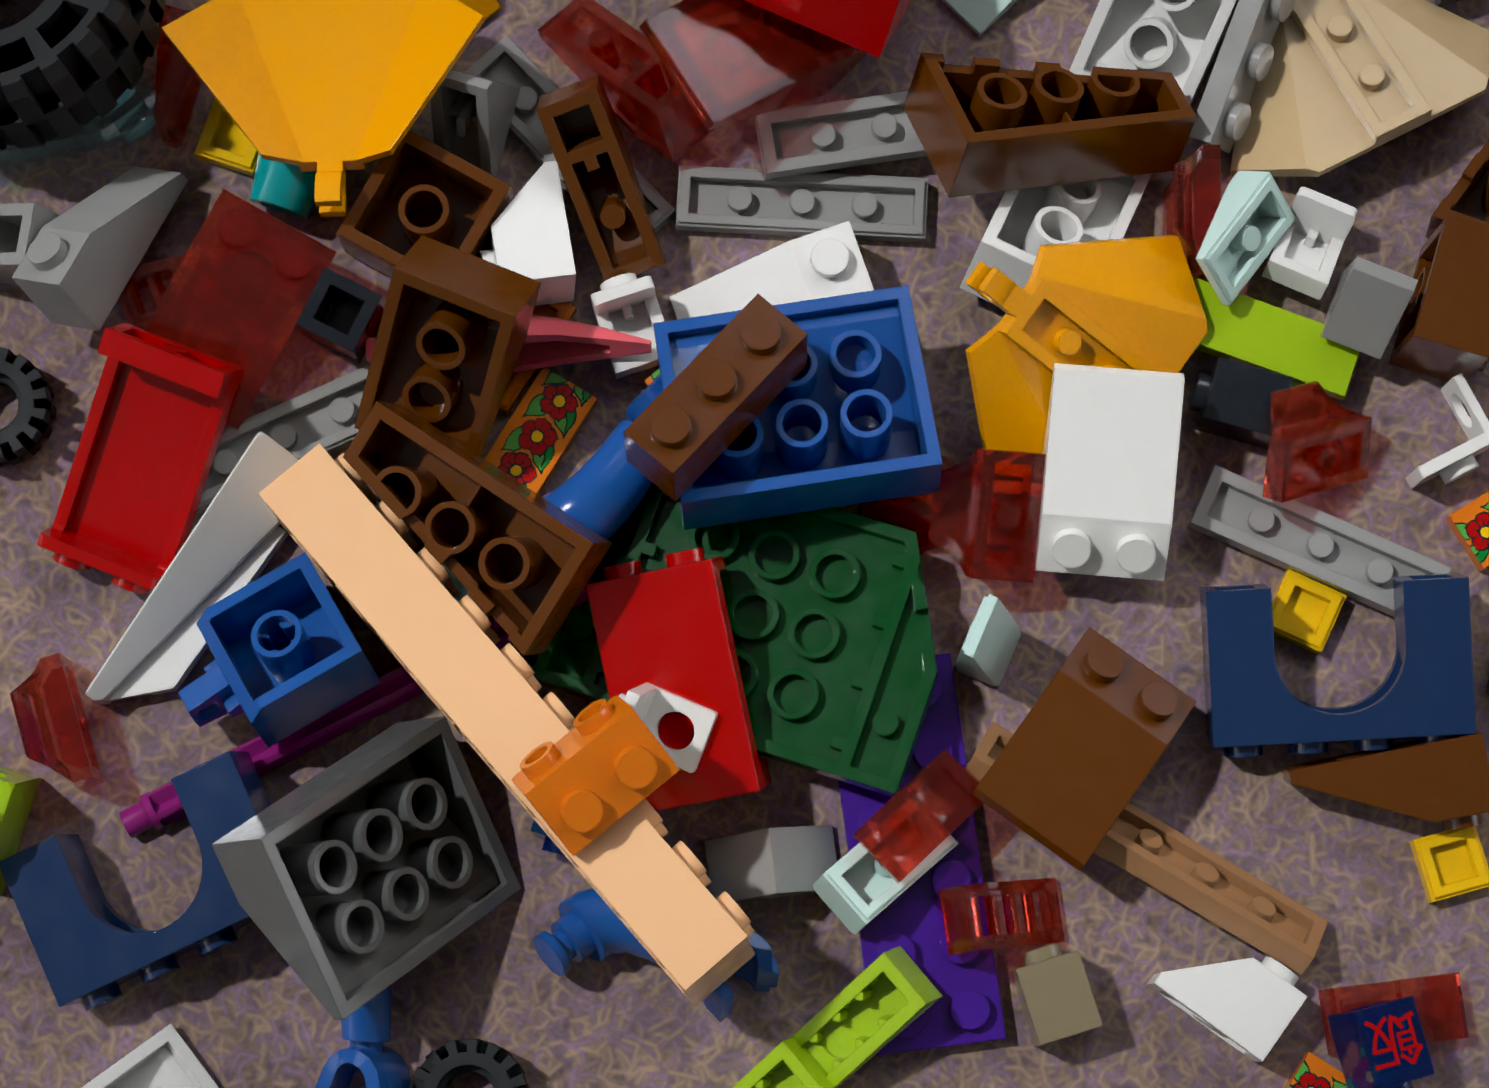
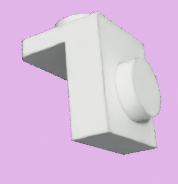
[1262,187,1358,300]
[590,273,664,379]

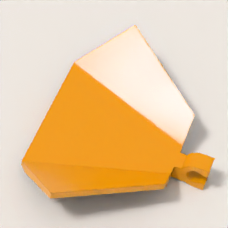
[162,0,485,217]
[965,235,1207,494]

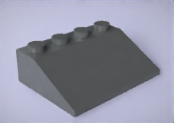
[212,716,521,1020]

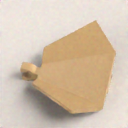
[1230,0,1489,177]

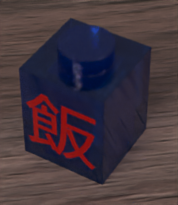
[1327,996,1435,1088]

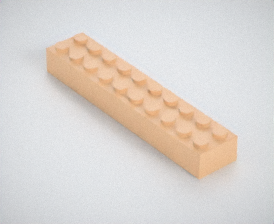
[258,443,755,1007]

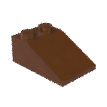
[354,235,541,457]
[972,627,1196,871]

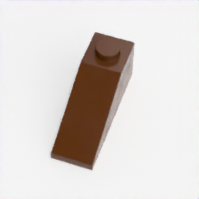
[536,74,665,281]
[1282,731,1489,831]

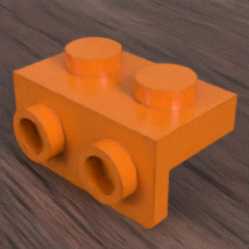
[512,695,680,856]

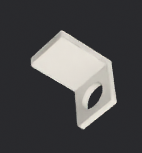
[1405,373,1489,489]
[619,682,718,773]

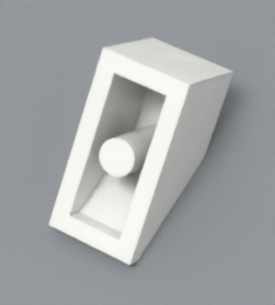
[480,161,576,306]
[1147,956,1308,1062]

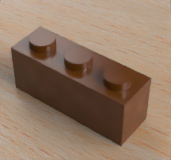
[623,294,808,502]

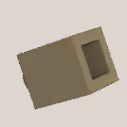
[1011,942,1103,1046]

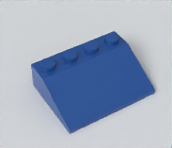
[653,285,943,530]

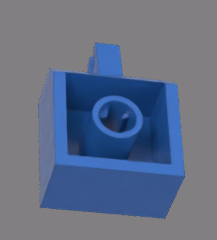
[178,552,381,748]

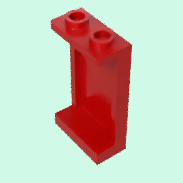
[37,323,244,594]
[586,547,772,811]

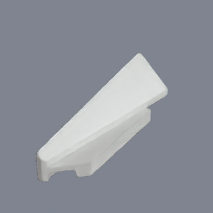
[85,431,298,705]

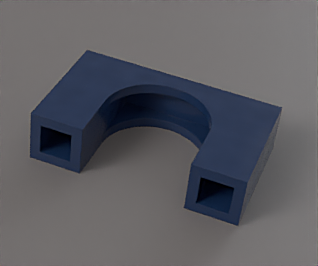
[1199,573,1476,757]
[0,751,272,1012]

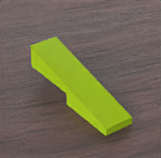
[1192,276,1361,401]
[732,946,942,1088]

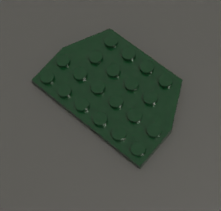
[532,483,938,799]

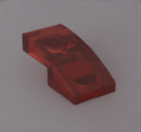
[853,749,983,884]
[1318,972,1469,1055]

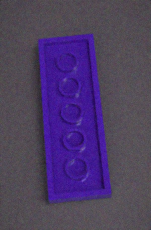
[838,653,1006,1056]

